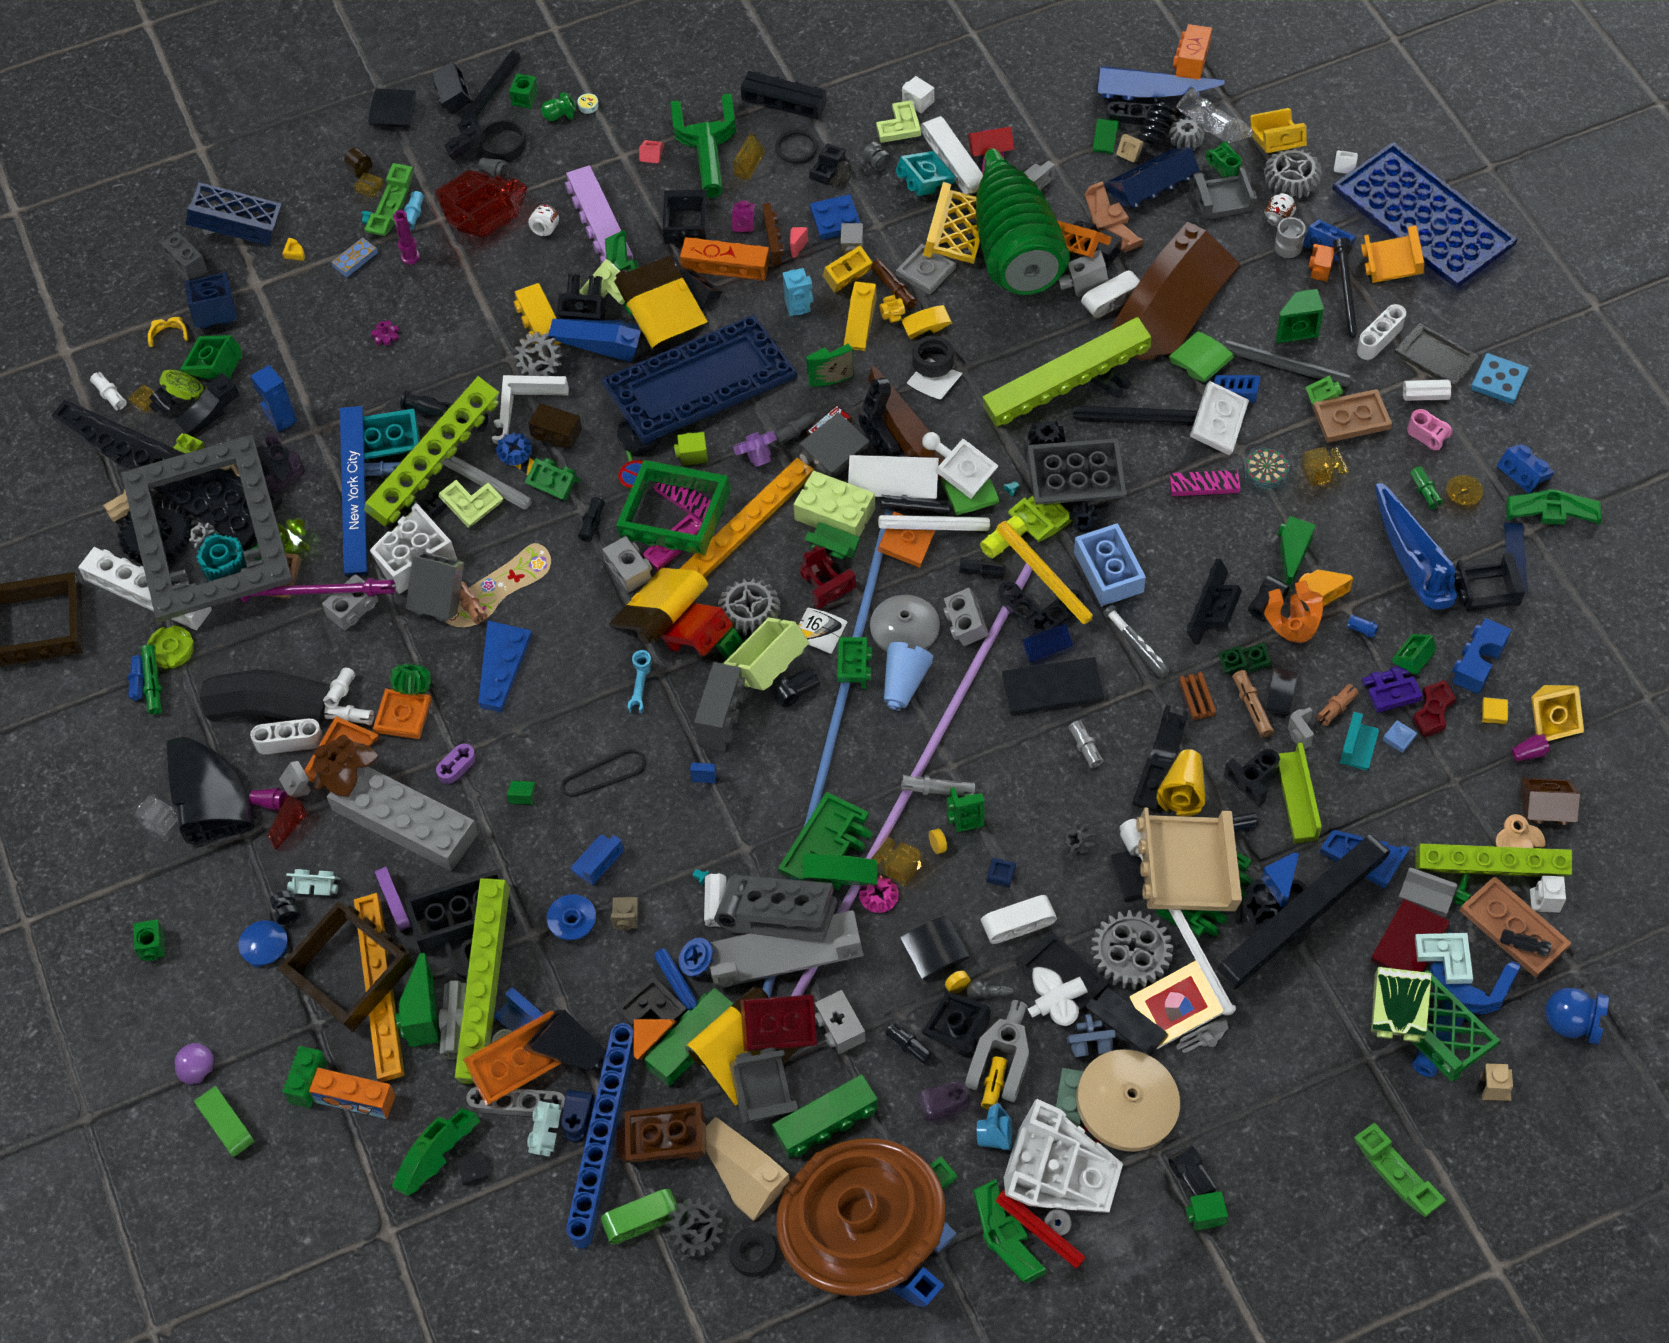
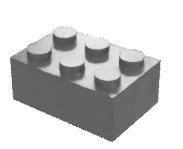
[694,662,747,751]

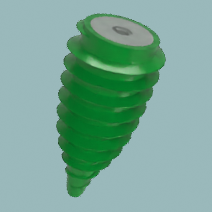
[976,149,1070,295]

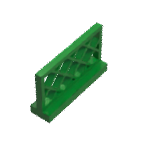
[1412,970,1500,1082]

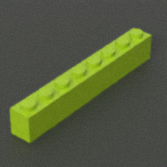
[983,317,1151,427]
[455,878,510,1084]

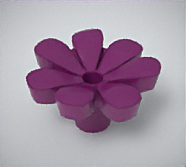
[371,321,399,346]

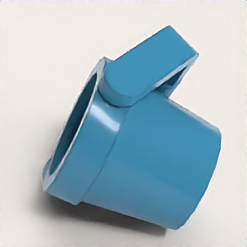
[977,1103,1012,1150]

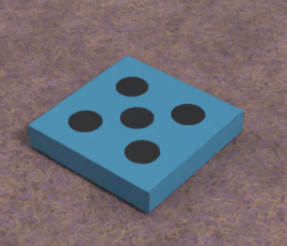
[1471,353,1529,404]

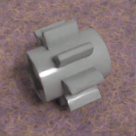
[189,522,219,550]

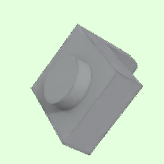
[1287,707,1314,750]
[279,761,311,798]

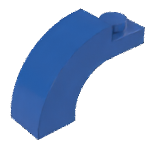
[890,1267,944,1307]

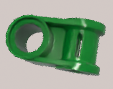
[1205,142,1242,178]

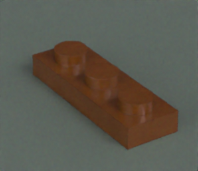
[762,203,784,266]

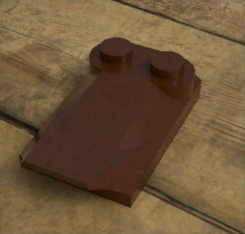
[617,1102,706,1163]

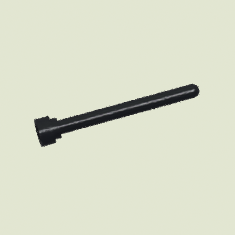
[1333,238,1357,337]

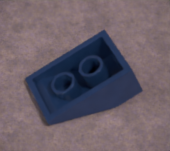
[184,272,237,329]

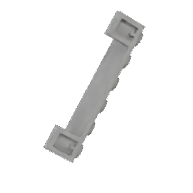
[710,910,864,989]

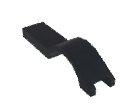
[1132,705,1189,812]

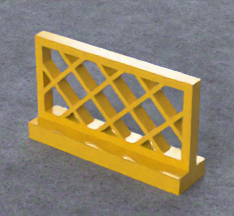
[923,182,980,264]

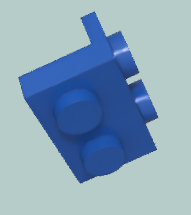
[1497,444,1555,493]

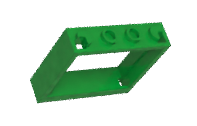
[616,460,731,555]

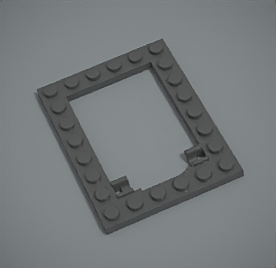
[121,434,293,622]

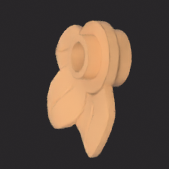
[1496,814,1545,848]

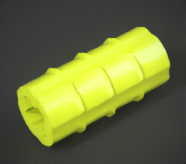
[980,516,1027,559]

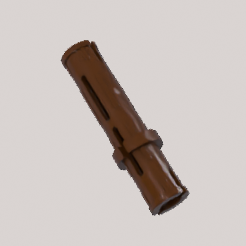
[871,259,917,310]

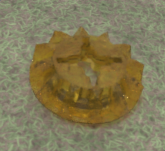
[1446,475,1483,507]

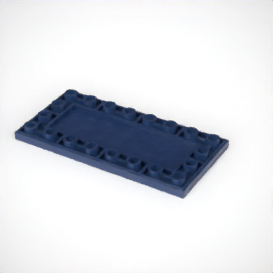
[601,314,797,444]

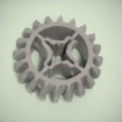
[1264,148,1322,199]
[718,578,780,638]

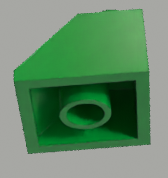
[1275,289,1324,343]

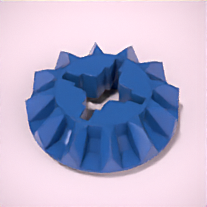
[496,431,532,465]
[679,938,715,977]

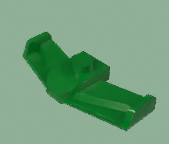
[605,230,639,316]
[1506,489,1602,525]
[973,1179,1047,1283]

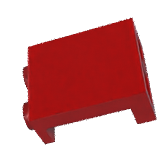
[662,603,733,656]

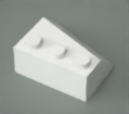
[370,503,457,594]

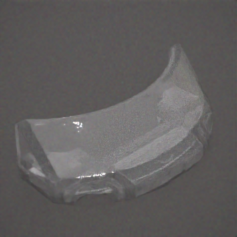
[1176,87,1255,144]

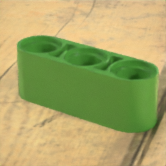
[194,1086,255,1157]
[600,1189,677,1244]

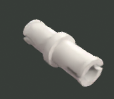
[90,372,127,410]
[323,668,355,709]
[324,705,374,725]

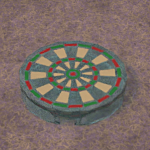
[1243,448,1290,489]

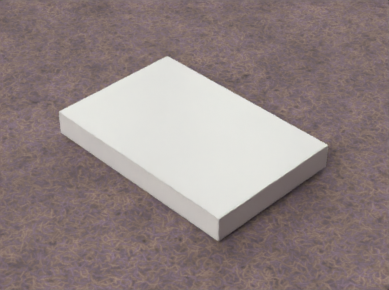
[1190,381,1249,456]

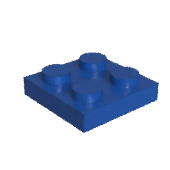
[810,194,860,240]

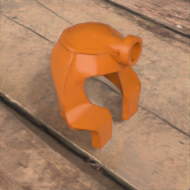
[1264,580,1323,643]

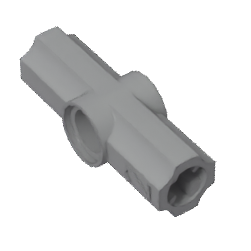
[439,981,466,1059]

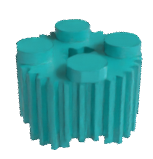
[196,533,247,582]

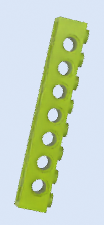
[364,376,499,527]

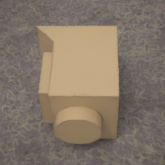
[1480,1064,1513,1101]

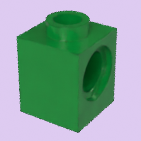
[509,74,538,109]
[133,919,165,961]

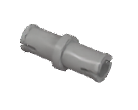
[1068,720,1104,768]

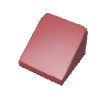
[639,140,664,163]
[790,227,808,258]

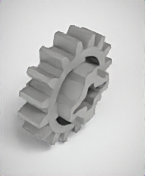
[514,332,563,376]

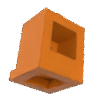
[1308,244,1335,282]

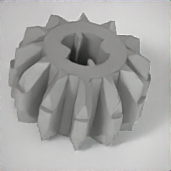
[1169,117,1205,151]

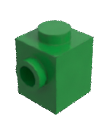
[1185,1191,1228,1231]

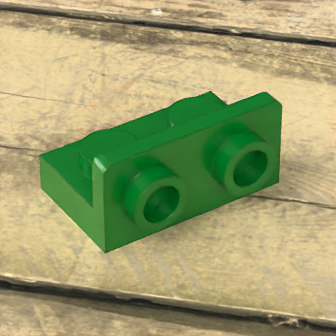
[525,458,581,501]
[837,637,872,689]
[946,787,985,833]

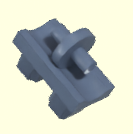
[1066,1014,1116,1058]

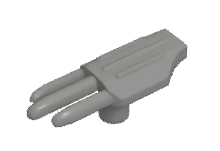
[1176,1018,1229,1053]

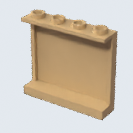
[1136,808,1242,911]

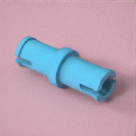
[404,191,424,231]

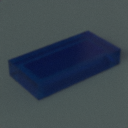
[1021,624,1073,662]

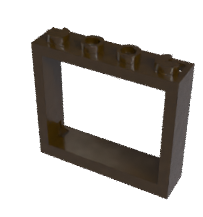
[0,572,83,667]
[277,901,414,1033]

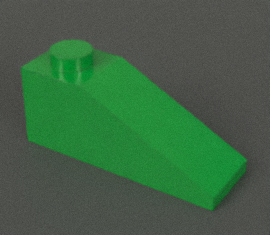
[1278,516,1316,590]

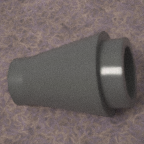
[478,157,510,180]

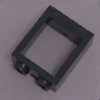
[662,190,708,244]

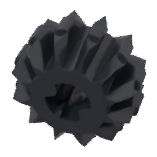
[1028,418,1066,445]

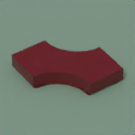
[1413,680,1456,737]

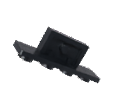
[1187,559,1242,644]

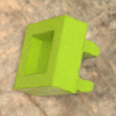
[173,433,205,454]

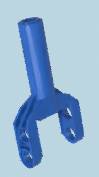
[1411,932,1521,1078]

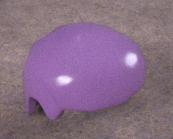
[174,1043,214,1085]

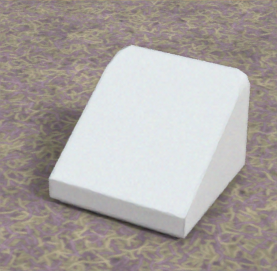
[1334,150,1358,174]

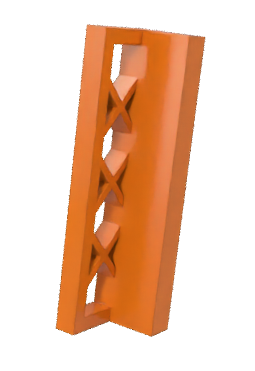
[1057,221,1112,258]

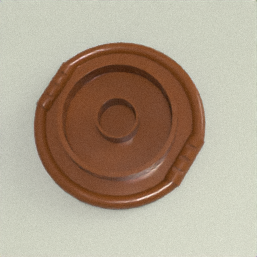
[776,1138,946,1296]

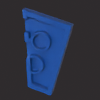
[1320,830,1410,889]

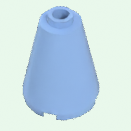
[884,642,933,711]

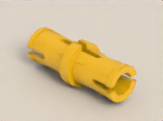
[981,1056,1008,1110]

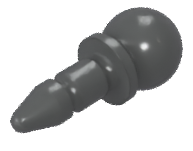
[967,980,1014,1000]

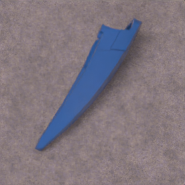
[1375,483,1457,609]

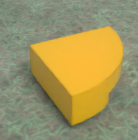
[282,238,305,261]

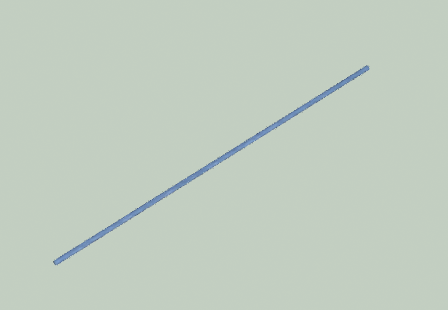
[763,449,905,998]

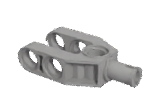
[965,1000,1029,1103]

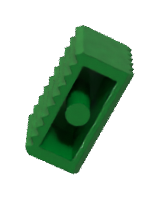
[282,1046,327,1108]

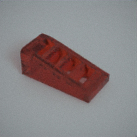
[267,795,307,850]

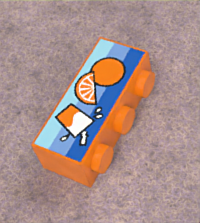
[309,1068,396,1119]

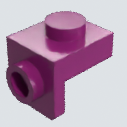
[732,201,756,232]

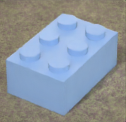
[1074,523,1146,607]

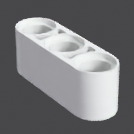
[1081,271,1140,318]
[1357,304,1406,360]
[250,719,323,754]
[981,895,1057,944]

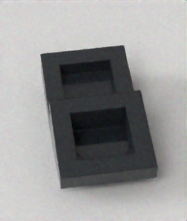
[809,143,846,184]
[1266,668,1298,715]

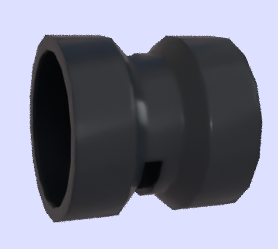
[270,890,300,925]

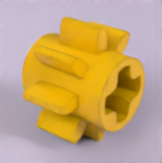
[879,295,905,323]

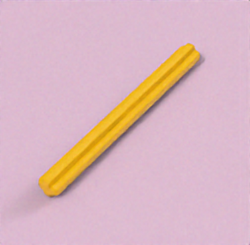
[997,521,1093,624]

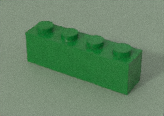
[645,988,734,1087]
[772,1074,878,1159]

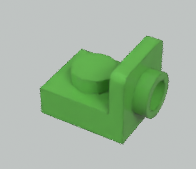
[1305,375,1344,405]

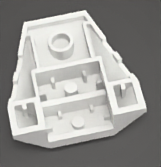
[1004,1099,1123,1213]

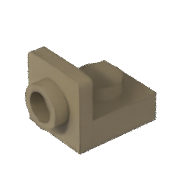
[611,897,639,931]

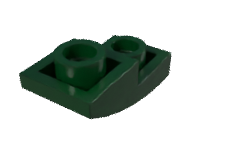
[1218,642,1272,675]

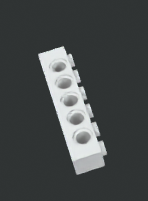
[78,547,212,631]

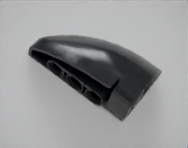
[167,737,255,845]

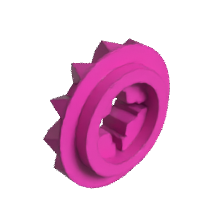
[859,875,899,913]

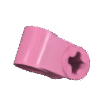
[1407,409,1453,451]

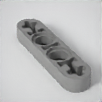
[467,1087,565,1116]

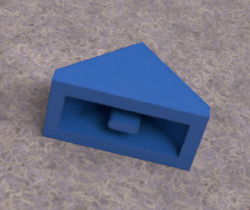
[1262,852,1299,908]

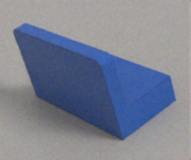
[571,834,624,886]
[494,987,543,1031]

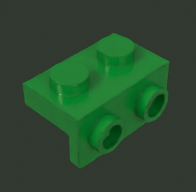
[805,523,860,560]

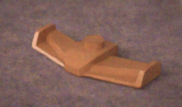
[1084,182,1144,253]

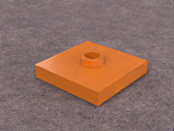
[877,512,935,568]
[373,688,432,739]

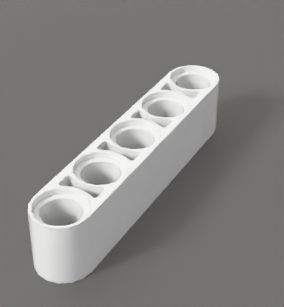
[921,116,983,195]

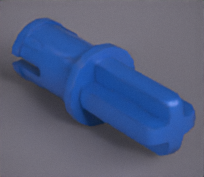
[127,655,144,701]

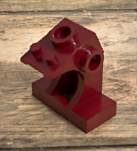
[799,546,856,610]

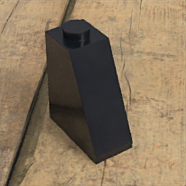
[523,1009,606,1071]

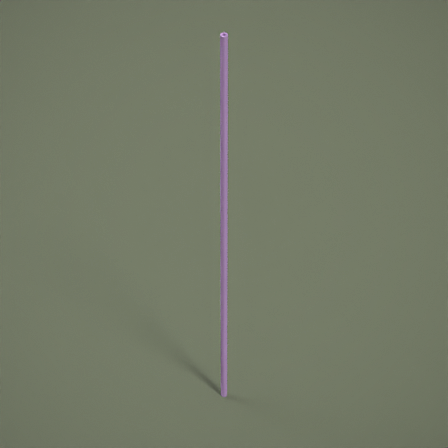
[791,563,1033,996]

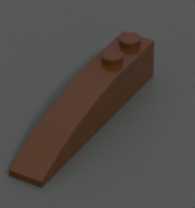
[868,366,945,481]

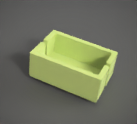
[793,470,875,537]
[723,617,809,690]

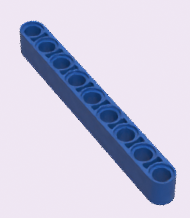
[566,1023,634,1248]

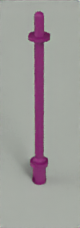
[240,578,396,602]

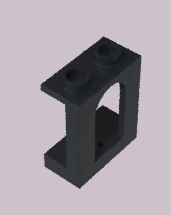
[1454,553,1525,611]

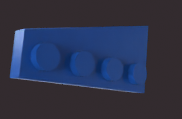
[478,621,532,713]

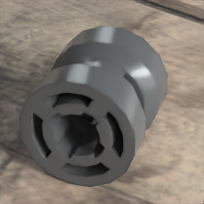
[863,142,892,171]

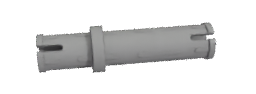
[901,775,975,797]

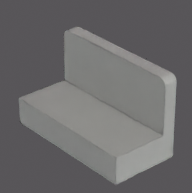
[1024,160,1055,190]
[1398,867,1457,918]

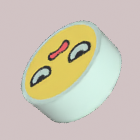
[578,93,599,114]

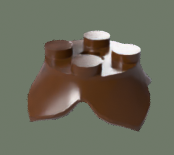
[313,735,379,797]

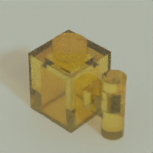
[1301,447,1349,486]
[871,837,922,887]

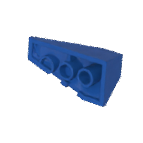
[548,319,641,363]

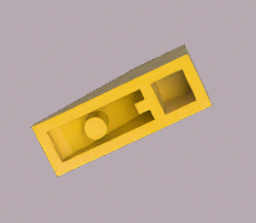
[844,281,877,351]

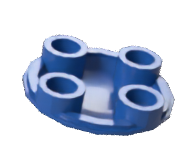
[238,920,288,967]

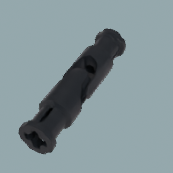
[400,390,489,432]

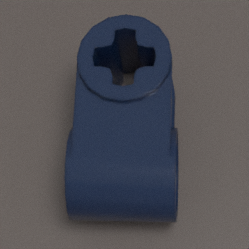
[561,1090,594,1142]

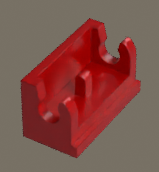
[967,127,1015,157]

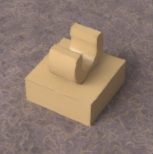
[1116,134,1144,163]

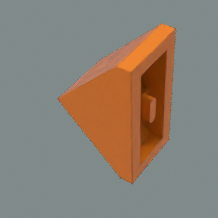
[634,1019,677,1060]

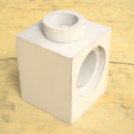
[902,76,934,113]

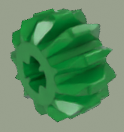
[390,664,431,695]

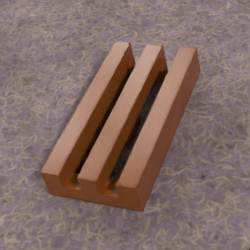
[1179,672,1216,721]

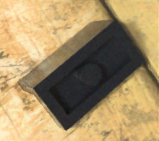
[679,268,723,311]

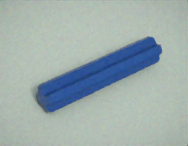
[654,948,698,1011]

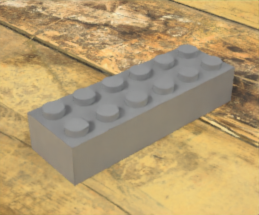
[327,767,478,872]

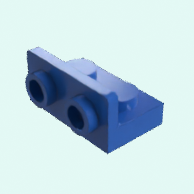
[1303,219,1356,262]

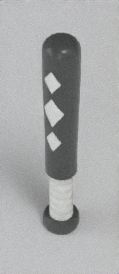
[1103,605,1170,678]

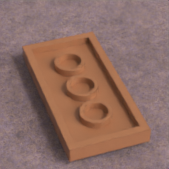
[1459,876,1571,978]

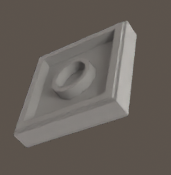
[896,244,956,295]

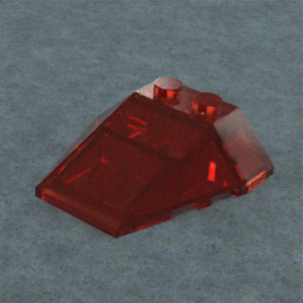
[434,170,528,238]

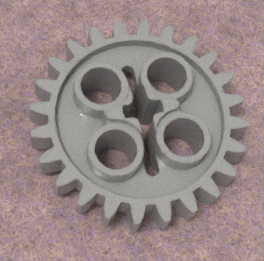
[1091,910,1173,989]

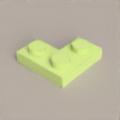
[876,100,921,143]
[580,259,625,304]
[439,480,503,528]

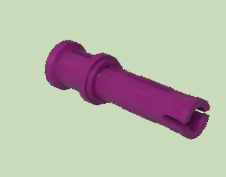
[393,210,420,265]

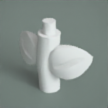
[1028,967,1088,1026]

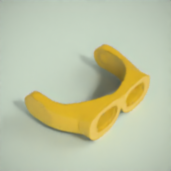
[148,317,189,347]

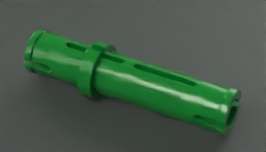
[140,645,162,715]

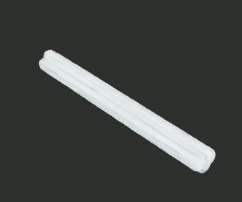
[878,515,990,531]

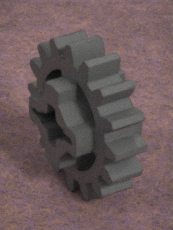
[665,1198,723,1257]

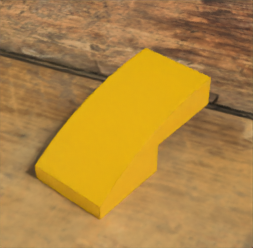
[901,305,952,340]

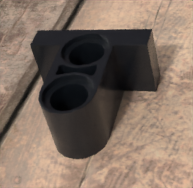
[1224,749,1280,807]

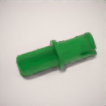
[1410,466,1443,509]

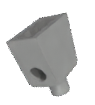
[1058,250,1108,297]

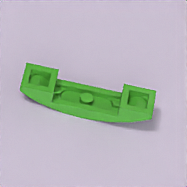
[364,163,413,236]
[1354,1123,1446,1217]

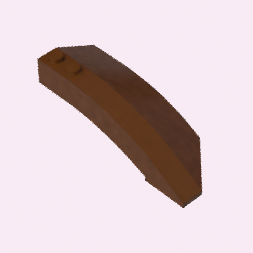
[1110,222,1240,360]

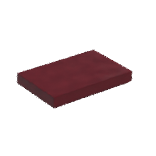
[1370,899,1450,972]
[740,994,817,1051]

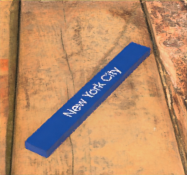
[340,406,368,576]

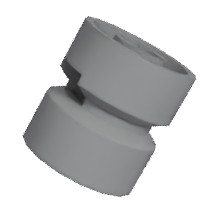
[1274,217,1305,258]

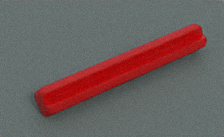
[996,1190,1085,1268]

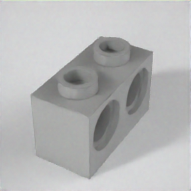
[322,574,378,631]
[944,588,989,646]

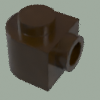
[344,147,373,178]

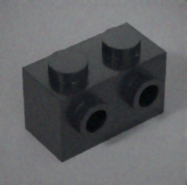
[433,61,473,114]

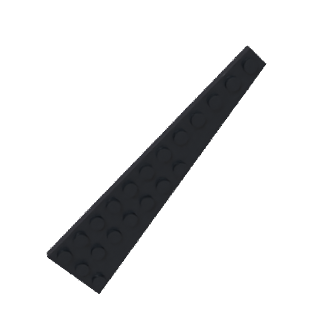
[52,399,283,551]

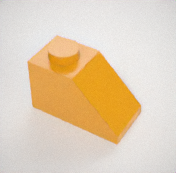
[1296,570,1354,606]

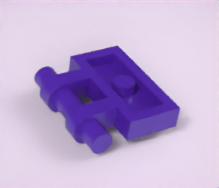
[1362,666,1423,713]

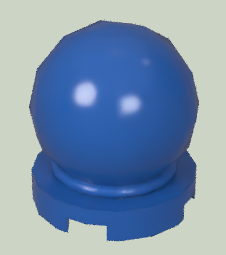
[1545,988,1609,1045]

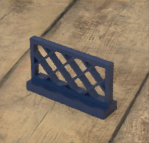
[186,182,282,246]

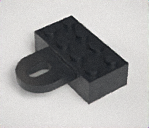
[404,869,517,980]

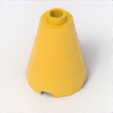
[1157,749,1206,817]

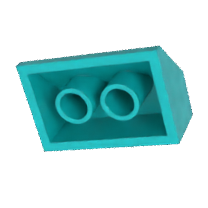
[364,409,420,459]

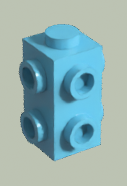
[782,268,813,316]

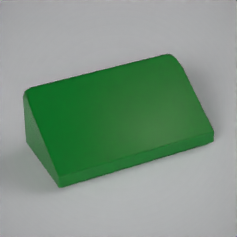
[1392,634,1436,674]

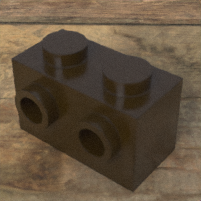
[528,403,582,449]

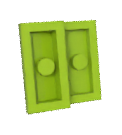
[1008,496,1073,542]

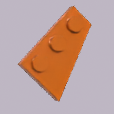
[304,716,379,787]

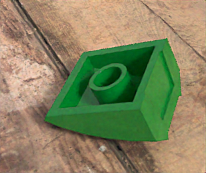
[180,335,242,379]

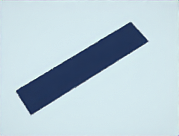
[1504,523,1528,594]

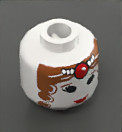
[1264,193,1296,227]
[528,205,559,236]

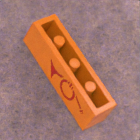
[1173,24,1212,80]
[680,237,770,281]

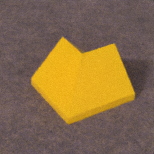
[1531,685,1584,741]

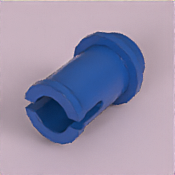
[1347,614,1379,638]

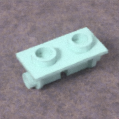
[286,869,341,896]
[527,1101,562,1156]

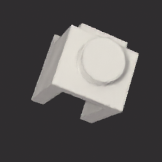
[1530,876,1566,913]

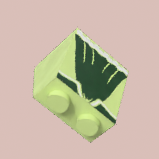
[1371,967,1431,1042]

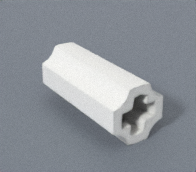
[1403,380,1451,401]
[704,873,726,927]

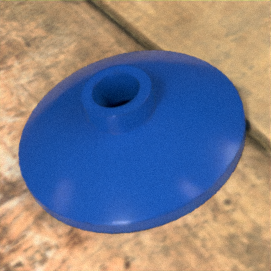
[547,894,596,940]

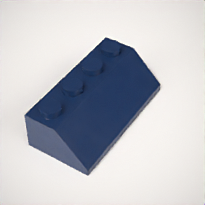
[1104,147,1200,208]

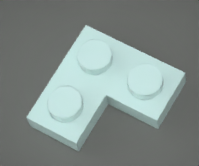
[1415,933,1473,984]

